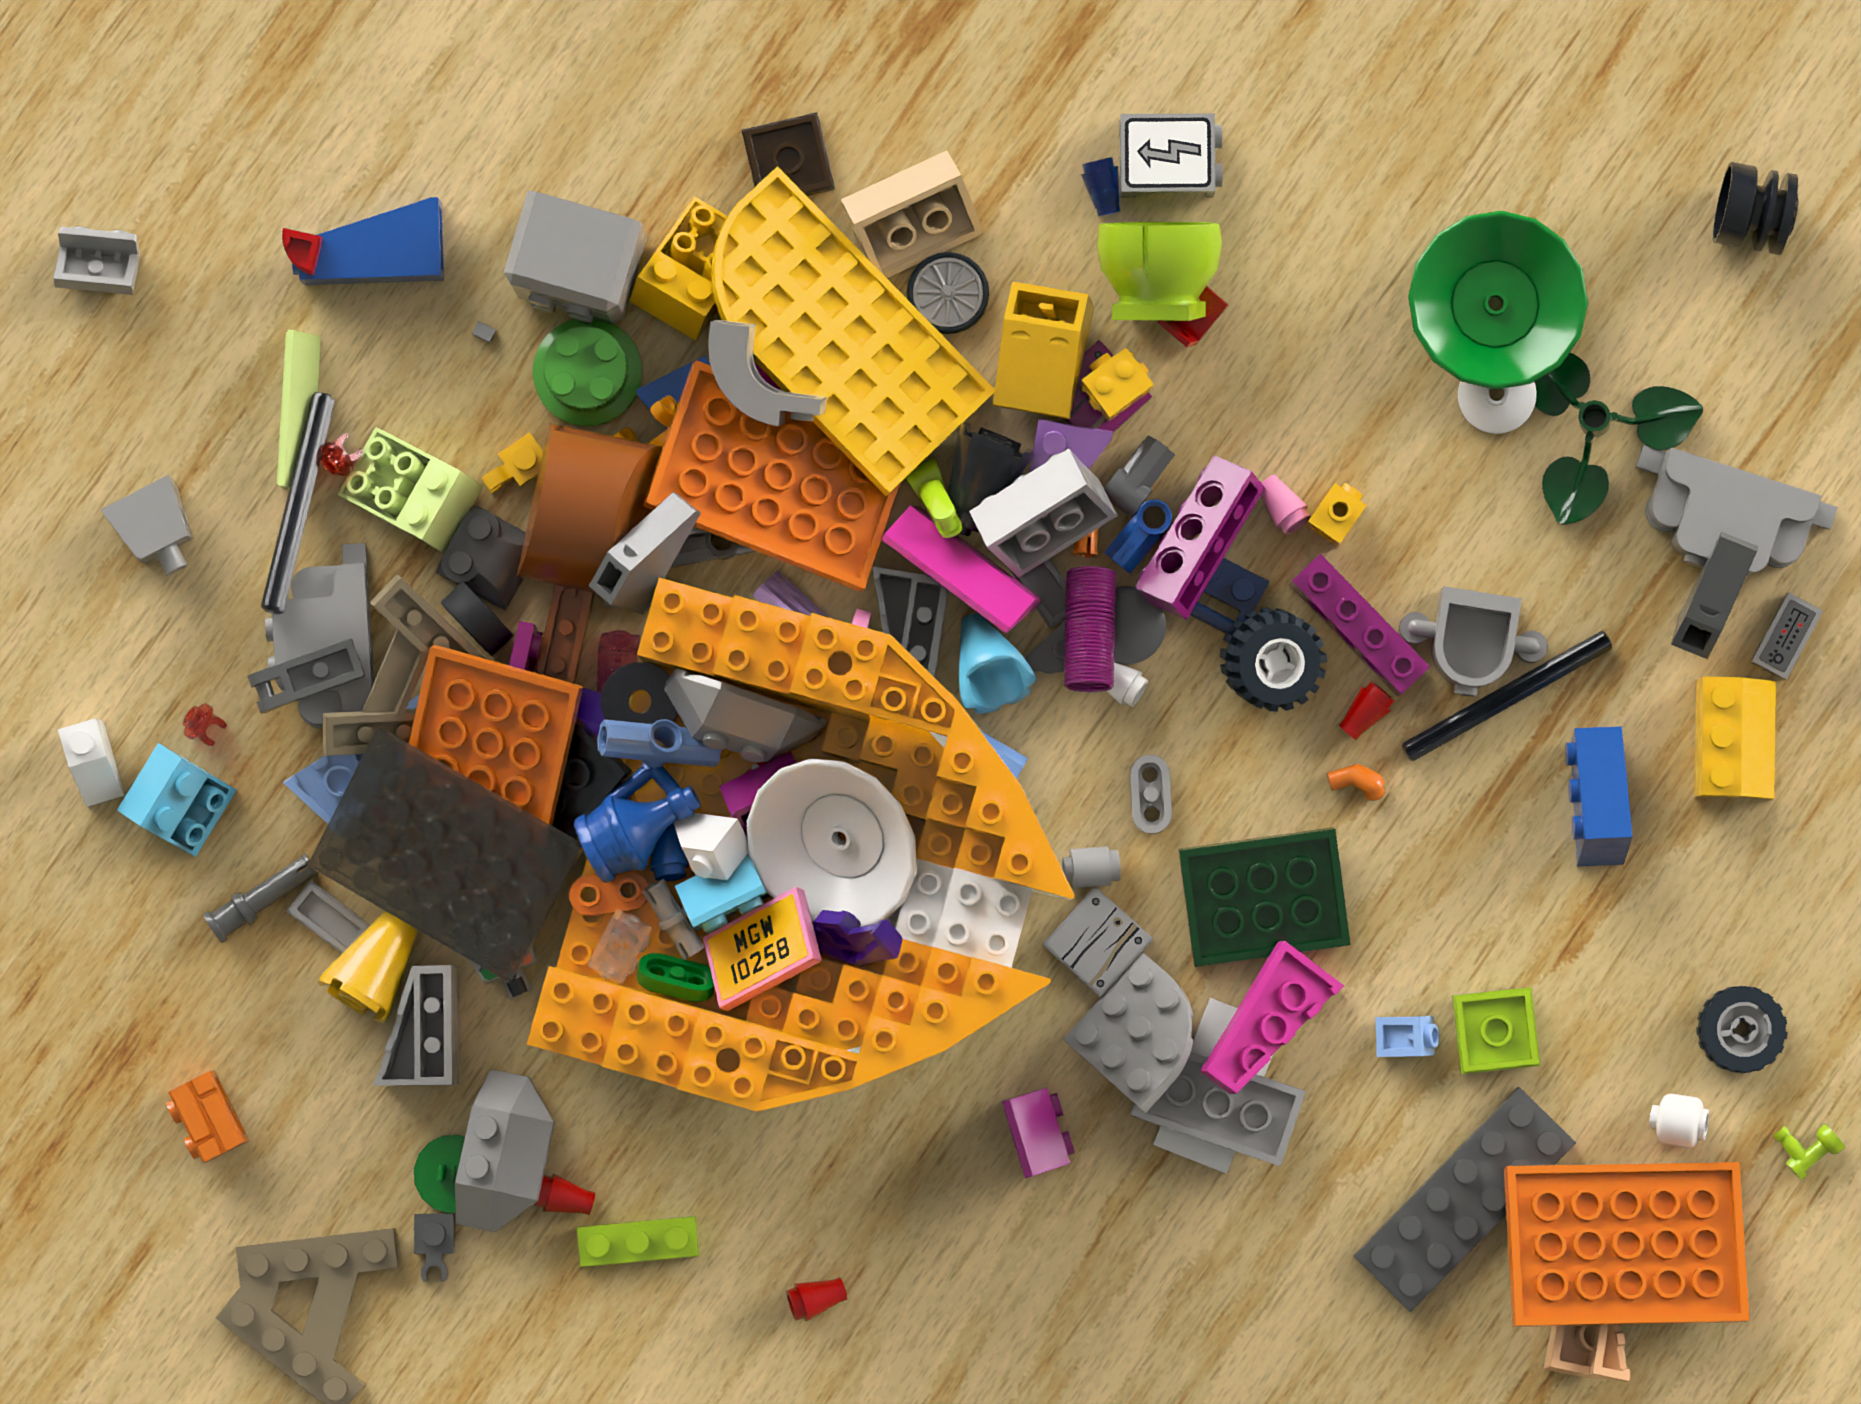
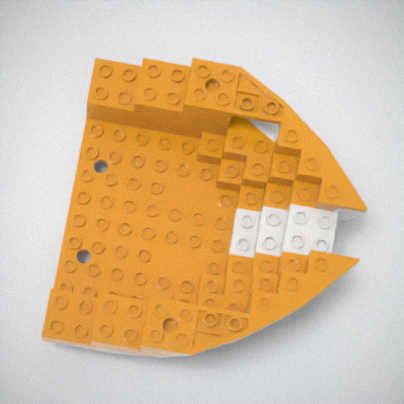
[527,577,1075,1112]

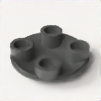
[1110,586,1166,664]

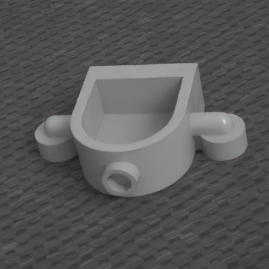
[1399,586,1548,697]

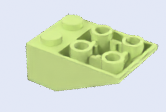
[337,427,483,553]

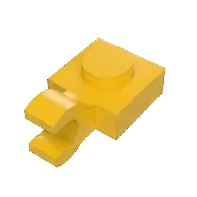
[481,432,543,494]

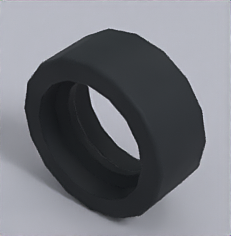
[441,582,514,656]

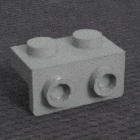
[53,226,140,295]

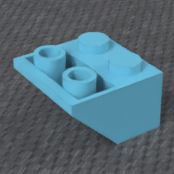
[117,743,237,857]
[675,854,769,934]

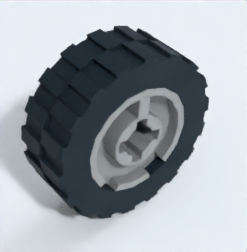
[1696,986,1788,1073]

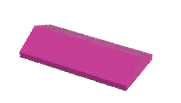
[881,505,1043,633]

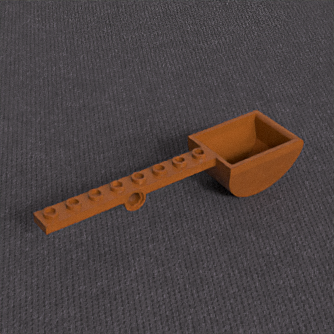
[517,423,663,684]

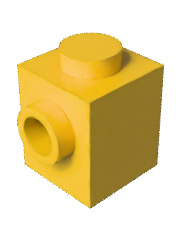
[1306,483,1367,547]

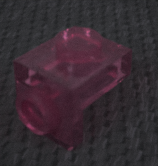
[597,630,640,694]

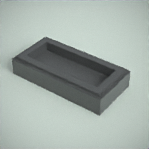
[1009,558,1066,629]

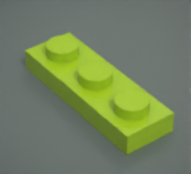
[577,1216,699,1267]

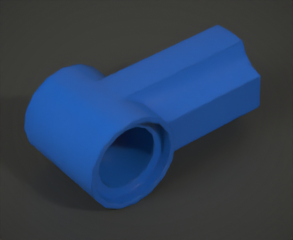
[1104,499,1172,574]

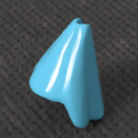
[959,613,1036,714]

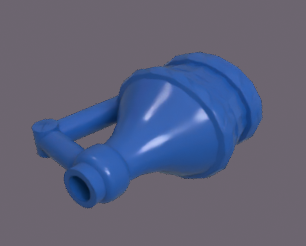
[574,763,701,883]

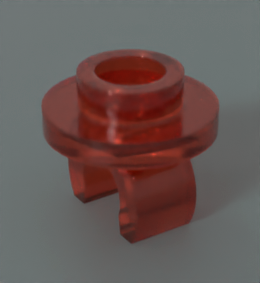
[320,433,363,476]
[183,703,227,746]

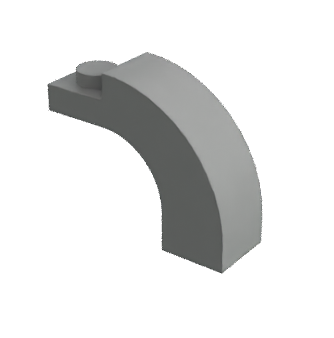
[708,320,827,426]

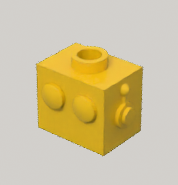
[1081,347,1154,422]

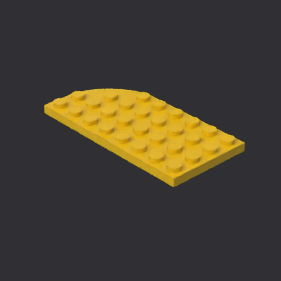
[711,166,995,496]

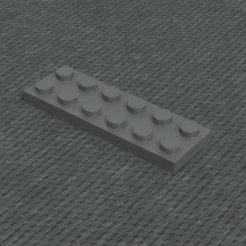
[1353,1087,1576,1312]

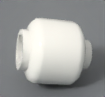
[1649,1093,1709,1148]

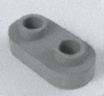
[1130,755,1172,834]

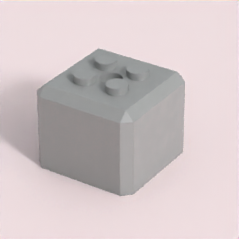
[504,191,648,325]

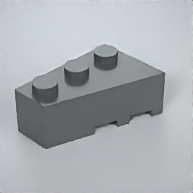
[872,566,949,678]

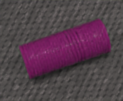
[1063,566,1116,692]

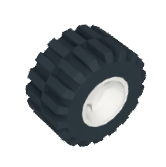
[1219,607,1327,712]

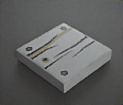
[1042,887,1153,997]

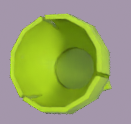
[1096,222,1222,321]

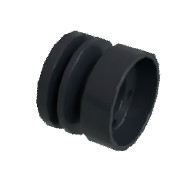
[1713,162,1799,255]

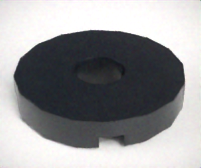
[600,662,678,724]

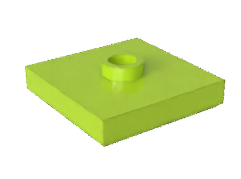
[1452,987,1540,1074]

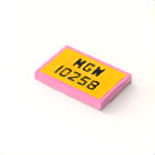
[703,887,822,1011]

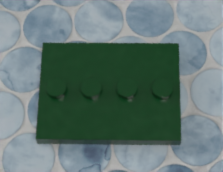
[1178,827,1351,967]

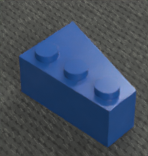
[1565,726,1633,867]

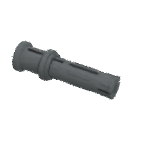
[203,853,319,943]

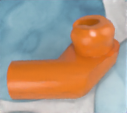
[1327,764,1385,801]

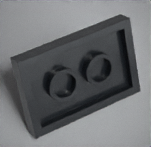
[547,716,632,858]

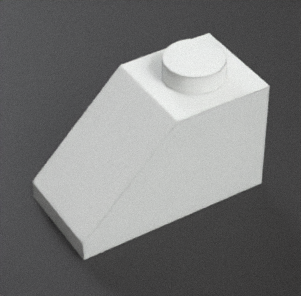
[58,718,125,807]
[674,813,748,880]

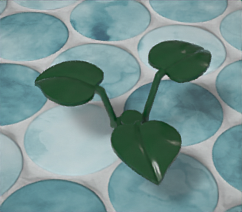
[1534,353,1703,525]

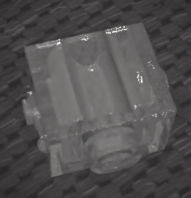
[587,909,653,984]

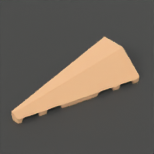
[1543,1325,1630,1382]

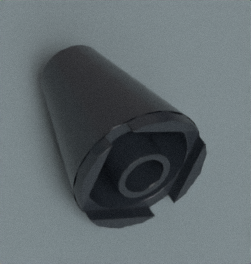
[948,423,1034,536]

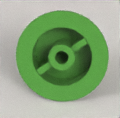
[533,319,642,426]

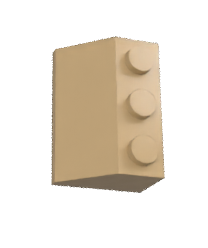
[841,151,984,278]

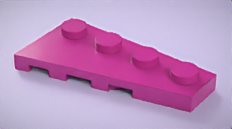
[1200,941,1344,1094]

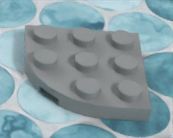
[1063,952,1194,1113]

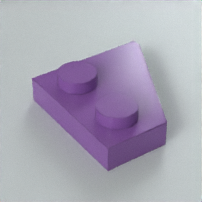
[1029,418,1113,473]

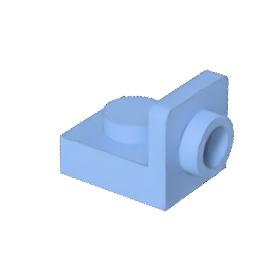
[1375,1016,1439,1057]

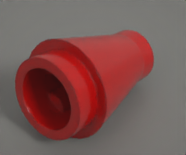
[1339,681,1395,740]
[534,1173,595,1215]
[786,1277,847,1321]

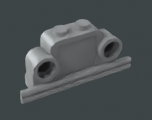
[1636,445,1838,575]
[265,543,374,728]

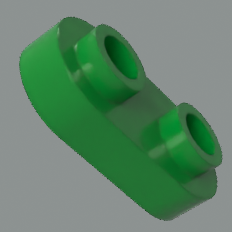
[636,953,715,1002]

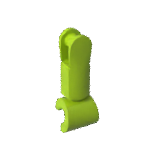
[904,457,963,538]

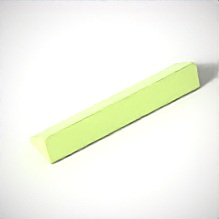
[277,330,321,490]

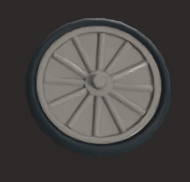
[907,252,989,334]

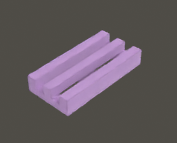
[753,571,828,617]

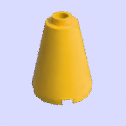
[318,909,418,1023]

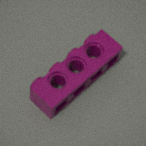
[1135,455,1265,620]
[1289,553,1430,697]

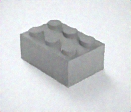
[969,448,1117,578]

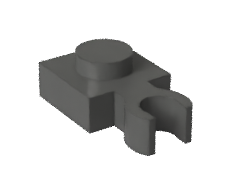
[414,1213,455,1282]

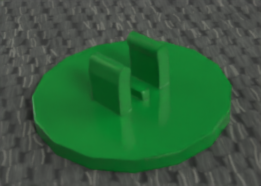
[414,1135,465,1213]

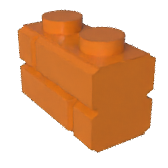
[166,1070,250,1163]

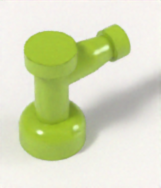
[1773,1124,1846,1180]

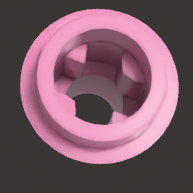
[1261,475,1311,535]

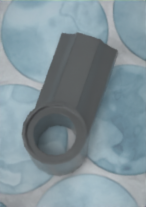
[1104,435,1175,518]

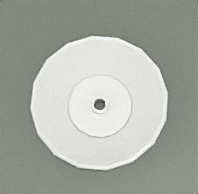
[746,758,917,927]

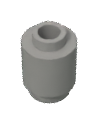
[1062,846,1121,888]

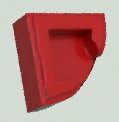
[282,228,323,276]

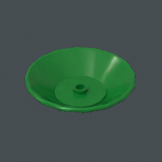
[1408,211,1589,390]

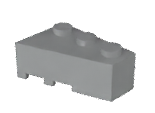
[373,965,459,1086]

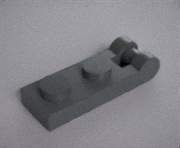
[247,638,365,714]

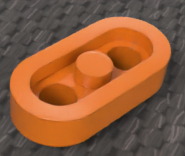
[569,871,649,916]

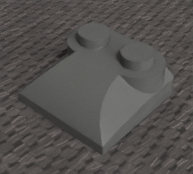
[436,504,526,611]

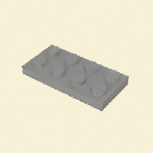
[1130,1052,1306,1166]

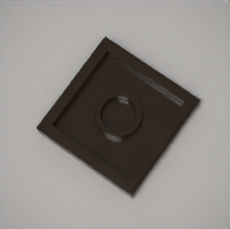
[741,112,835,196]

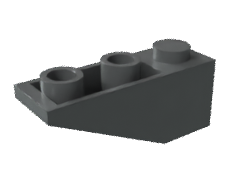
[589,492,701,615]
[1671,532,1758,659]

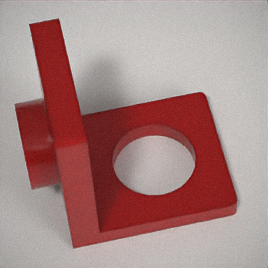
[1158,286,1229,347]

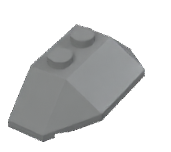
[664,669,826,763]
[455,1069,555,1232]

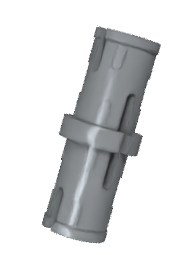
[642,878,705,960]

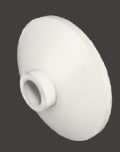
[1458,381,1536,434]

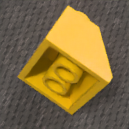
[1694,677,1776,799]

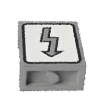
[1119,113,1223,198]

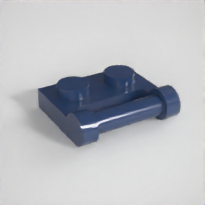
[1190,558,1270,635]

